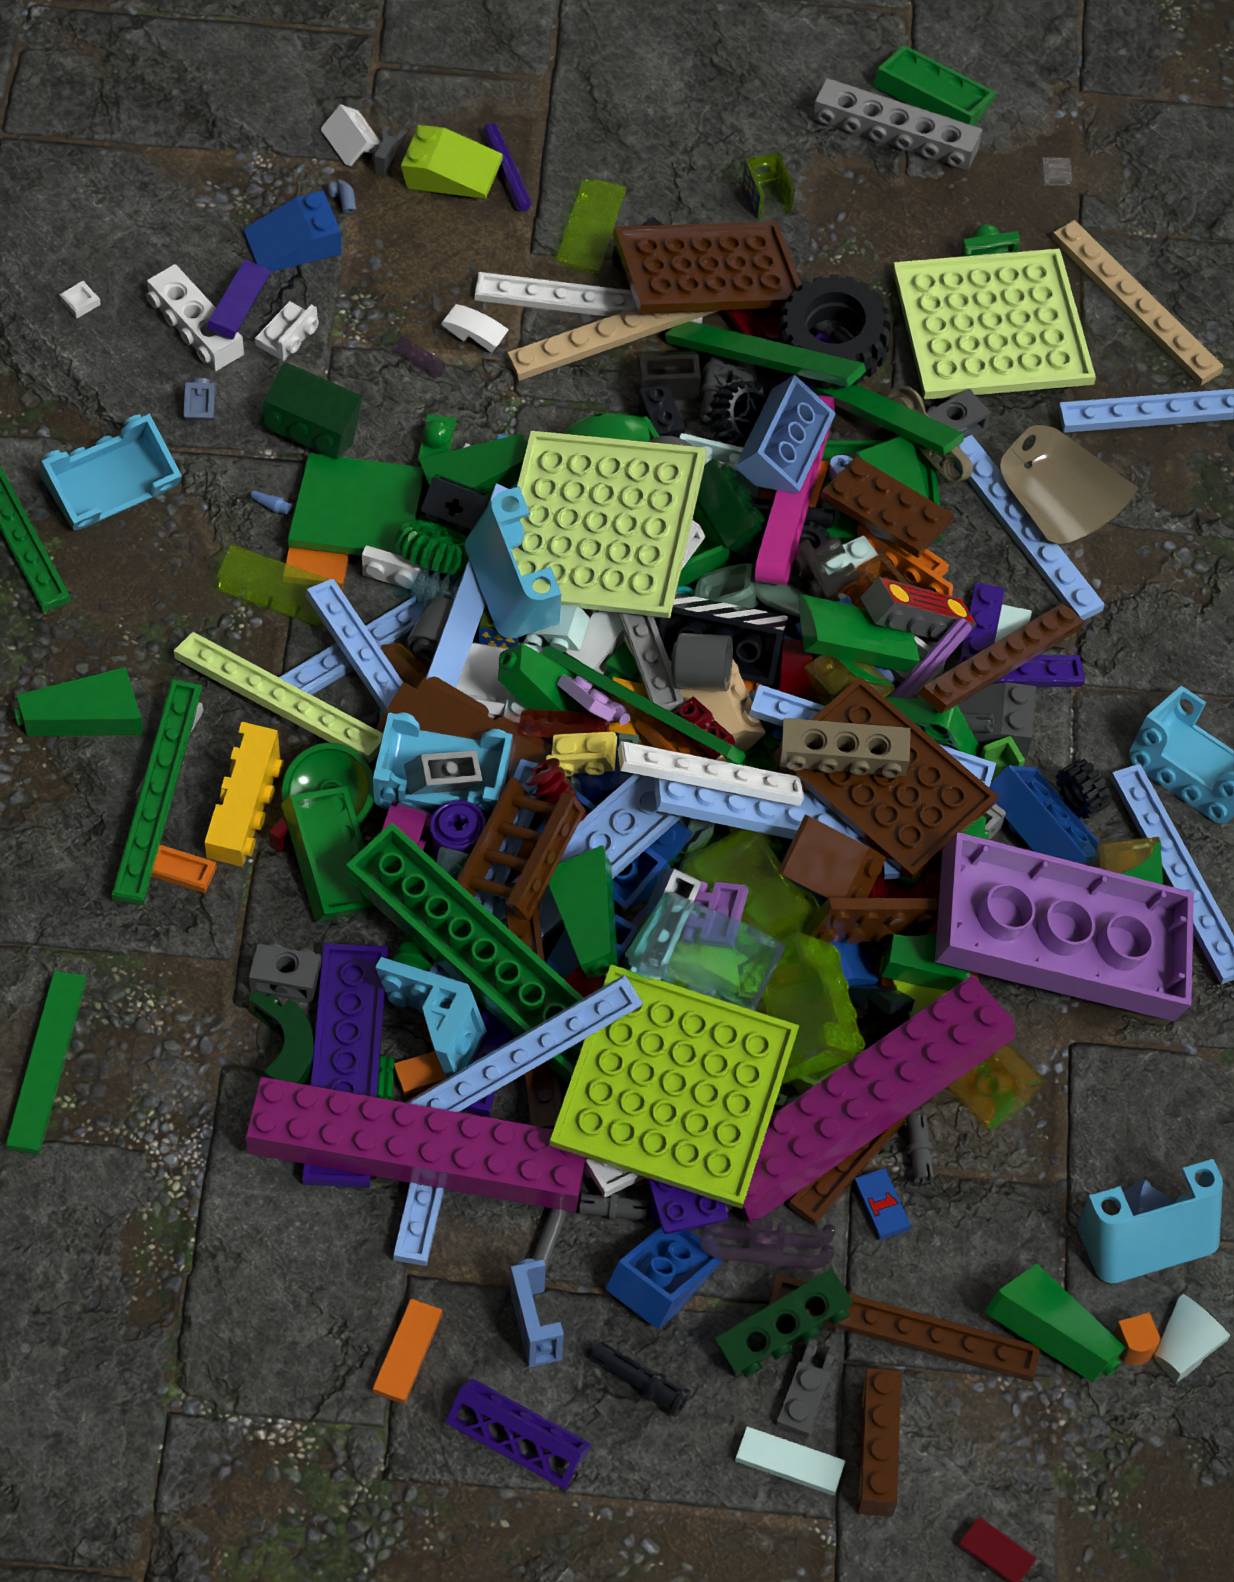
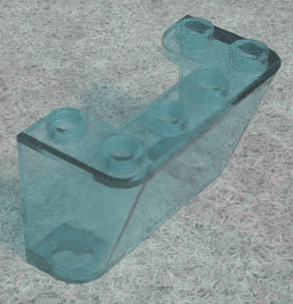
[625,891,786,1011]

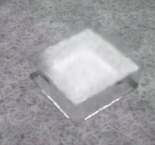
[1042,157,1073,186]

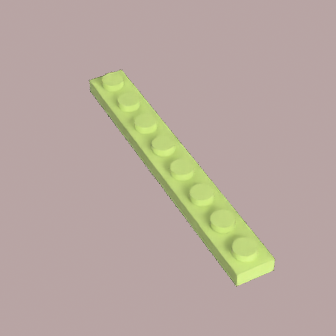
[173,632,383,764]

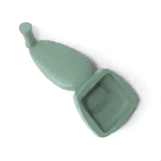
[695,563,851,618]

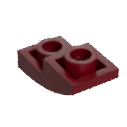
[779,639,813,701]
[672,696,736,760]

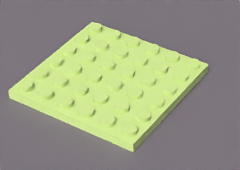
[893,249,1096,399]
[511,431,707,618]

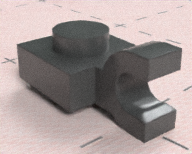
[372,125,406,177]

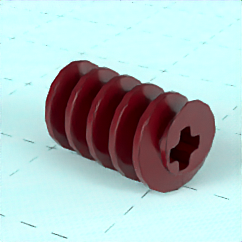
[525,758,586,823]

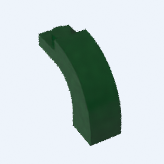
[248,989,314,1085]

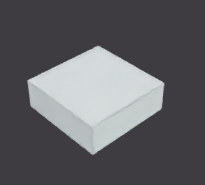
[59,281,101,318]

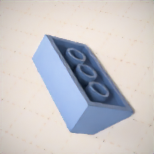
[734,375,836,494]

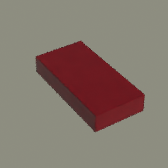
[958,1517,1037,1582]

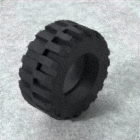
[780,274,890,388]

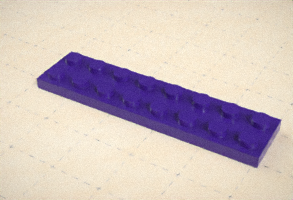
[303,943,388,1188]

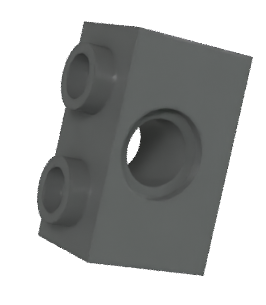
[926,389,991,439]
[404,750,482,795]
[249,943,322,1003]

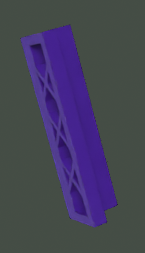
[445,1378,592,1489]

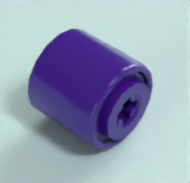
[430,800,487,874]

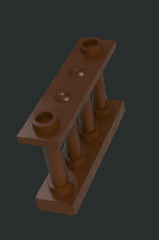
[456,777,585,921]

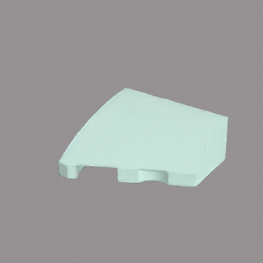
[1153,1294,1230,1384]

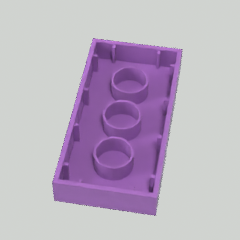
[935,832,1194,1021]

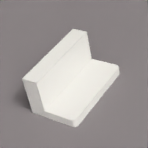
[321,104,381,166]

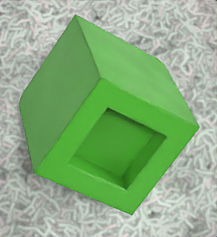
[980,736,1025,784]

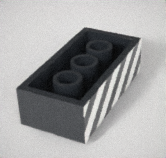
[659,593,788,686]

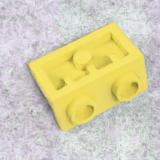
[546,732,617,777]

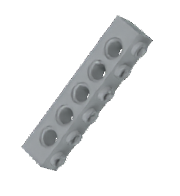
[813,78,982,171]

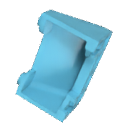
[373,713,513,822]

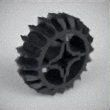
[707,380,770,448]

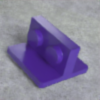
[647,1178,728,1234]

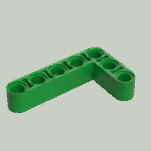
[820,695,980,757]

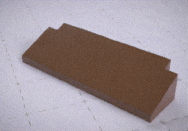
[376,676,552,828]

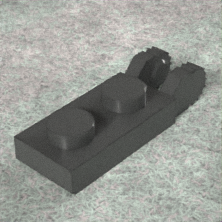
[776,1339,838,1438]

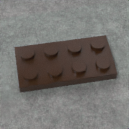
[821,456,954,558]
[803,898,939,944]

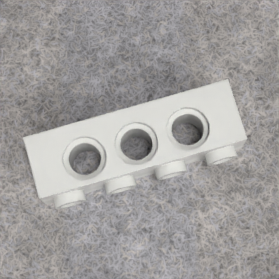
[147,264,244,371]

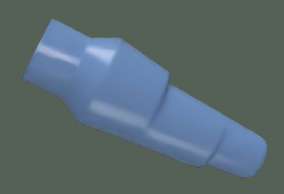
[250,491,292,515]

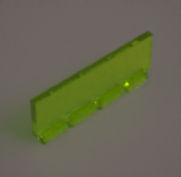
[557,178,627,275]
[217,544,342,626]

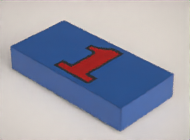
[854,1168,911,1241]

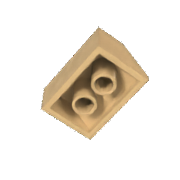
[680,659,766,752]

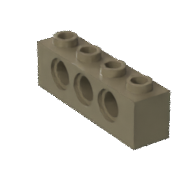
[779,718,911,778]

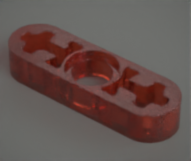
[519,709,611,738]

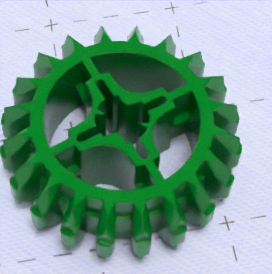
[394,519,469,575]

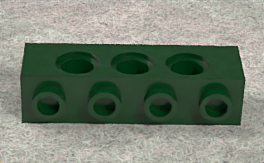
[715,1268,853,1378]

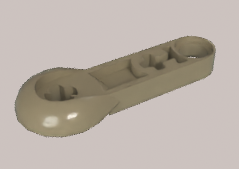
[886,386,973,482]

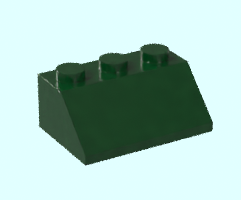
[259,362,363,460]
[697,458,766,562]

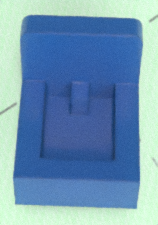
[649,820,693,863]

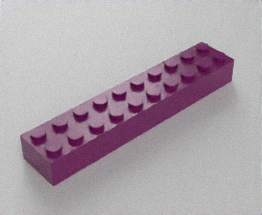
[736,975,1015,1226]
[246,1077,586,1213]

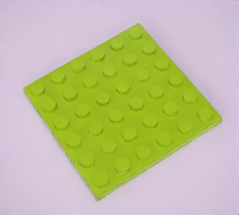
[549,964,800,1209]

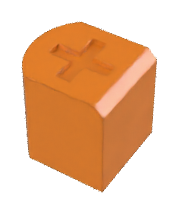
[1113,1312,1161,1365]

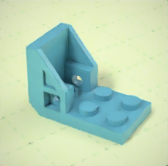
[375,957,487,1078]

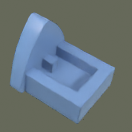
[1115,1179,1174,1216]

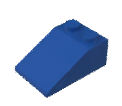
[243,190,342,272]
[606,1227,724,1330]

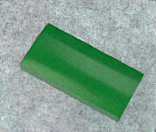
[873,45,997,126]
[798,594,920,672]
[281,786,376,922]

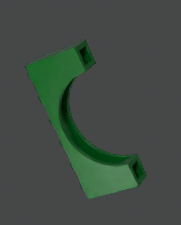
[881,816,989,991]

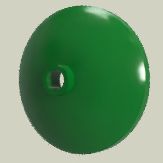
[282,743,374,825]

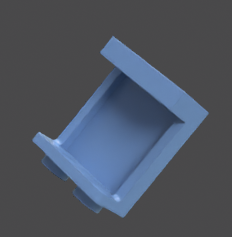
[510,1259,564,1367]

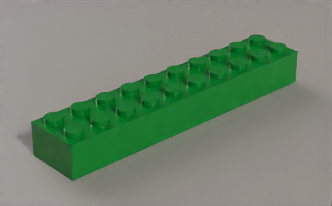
[346,822,585,1085]

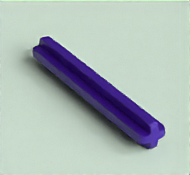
[483,123,532,211]

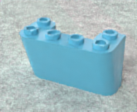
[39,414,182,530]
[465,486,562,639]
[1129,686,1234,824]
[1077,1159,1223,1283]

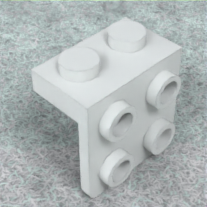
[362,546,429,592]
[456,642,509,719]

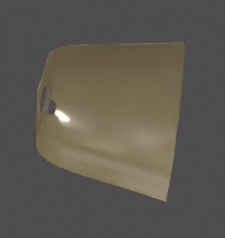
[1000,425,1139,544]

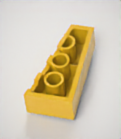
[204,722,284,867]

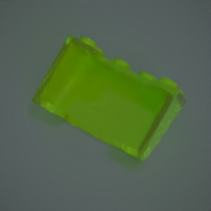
[684,828,821,966]
[737,931,865,1085]

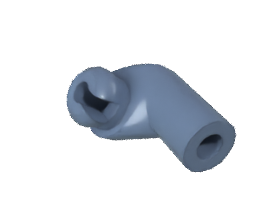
[328,179,356,214]

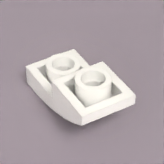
[441,304,509,353]

